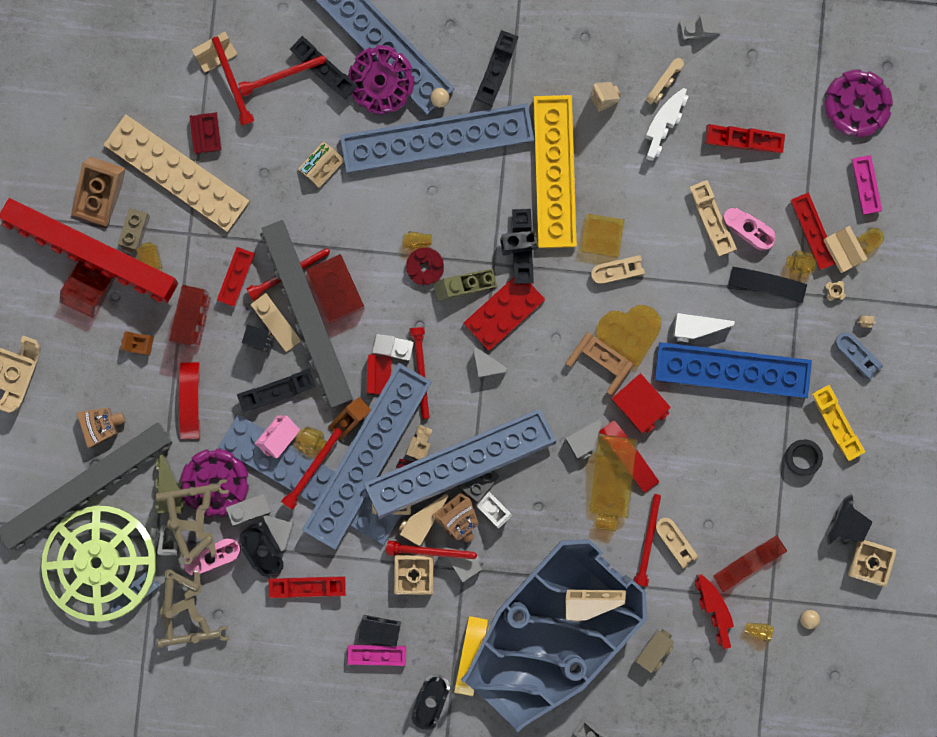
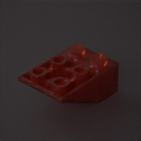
[59,261,115,318]

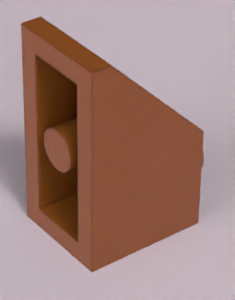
[328,397,371,440]

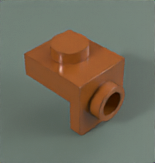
[121,331,154,355]

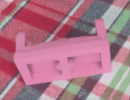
[254,415,300,458]

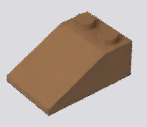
[71,157,126,227]

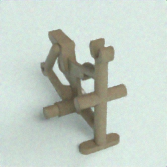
[156,479,229,564]
[155,569,229,648]

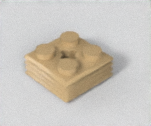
[848,540,897,587]
[394,555,433,595]

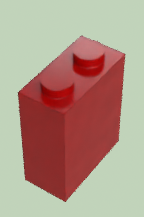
[611,373,671,433]

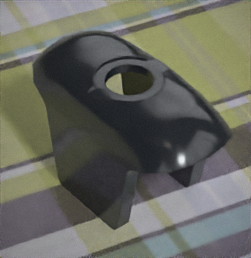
[826,494,872,545]
[240,524,284,578]
[412,674,450,730]

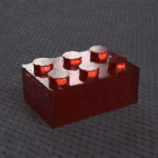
[306,254,365,324]
[169,284,211,349]

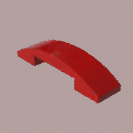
[179,362,200,439]
[599,420,659,493]
[269,576,346,598]

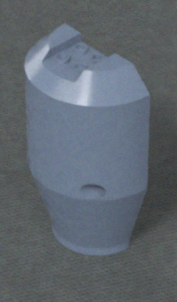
[461,539,647,733]

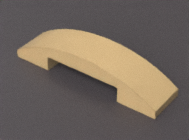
[690,180,737,257]

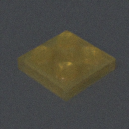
[581,214,625,258]

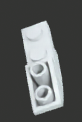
[645,88,688,161]

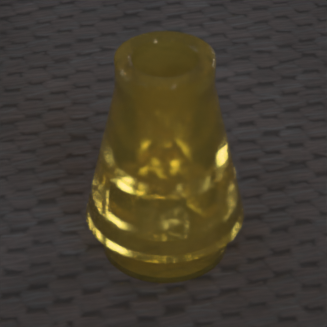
[403,231,432,250]
[745,622,774,642]

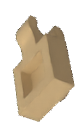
[406,425,432,460]

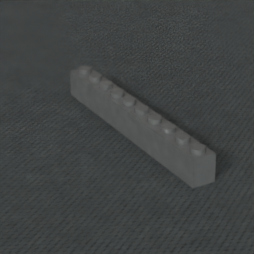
[260,220,353,408]
[0,422,172,550]

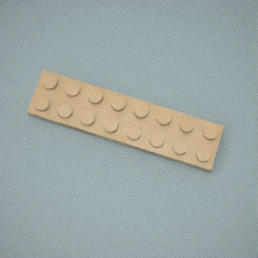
[104,114,250,232]

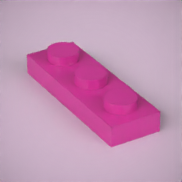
[851,155,882,215]
[348,645,406,666]

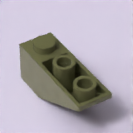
[433,268,498,302]
[155,455,184,514]

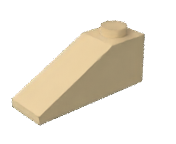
[590,82,621,113]
[251,293,301,352]
[399,494,449,546]
[566,590,626,622]

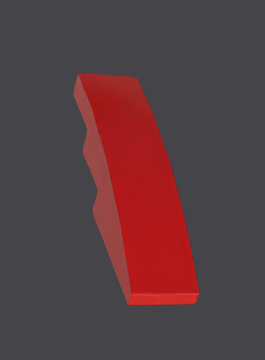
[704,124,785,153]

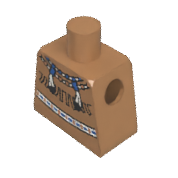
[77,408,126,448]
[432,493,478,543]

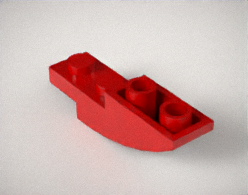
[694,574,734,649]

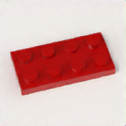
[463,277,545,351]

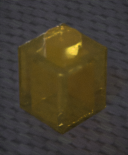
[137,242,163,269]

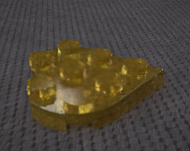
[597,305,662,367]

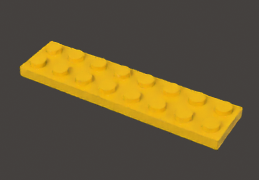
[534,95,577,248]

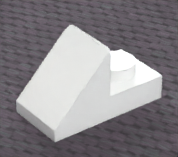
[372,334,414,361]
[476,492,512,529]

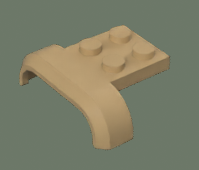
[0,336,41,413]

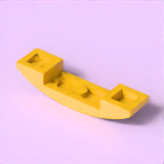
[812,385,865,461]
[454,616,488,696]

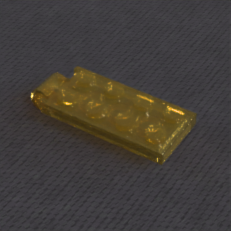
[589,434,638,532]

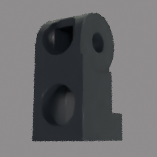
[500,231,538,256]

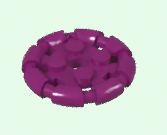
[348,45,415,115]
[824,69,893,137]
[180,448,249,518]

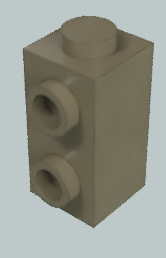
[118,208,150,253]
[634,629,674,673]

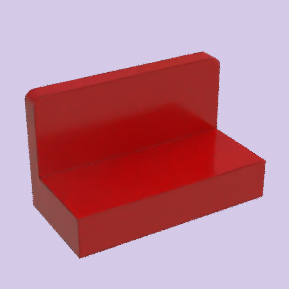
[367,355,392,394]

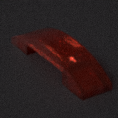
[713,535,787,592]

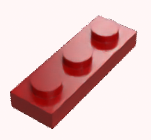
[217,247,255,307]

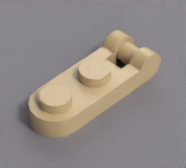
[645,58,684,105]
[591,255,645,284]
[656,518,699,569]

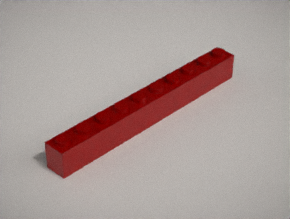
[0,198,179,303]

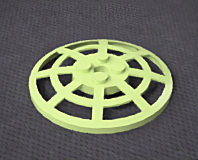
[41,506,157,622]

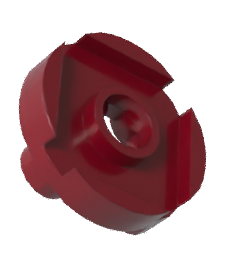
[406,247,444,286]

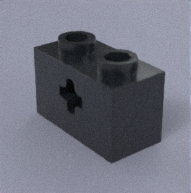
[242,325,275,352]

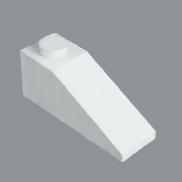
[673,313,735,343]

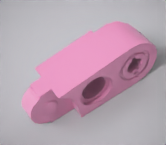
[723,208,776,251]
[184,539,241,575]

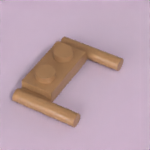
[565,332,634,396]

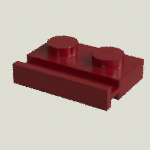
[189,112,222,154]

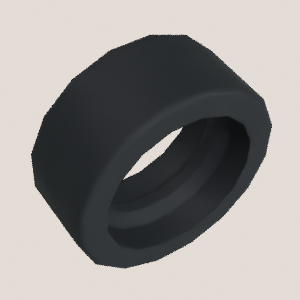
[785,439,823,476]

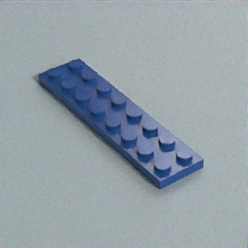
[655,342,812,398]

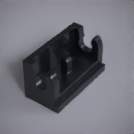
[358,615,401,647]

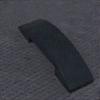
[475,30,519,106]
[289,36,358,100]
[512,209,534,284]
[728,267,807,303]
[237,369,316,413]

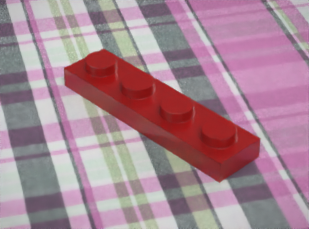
[790,192,836,271]

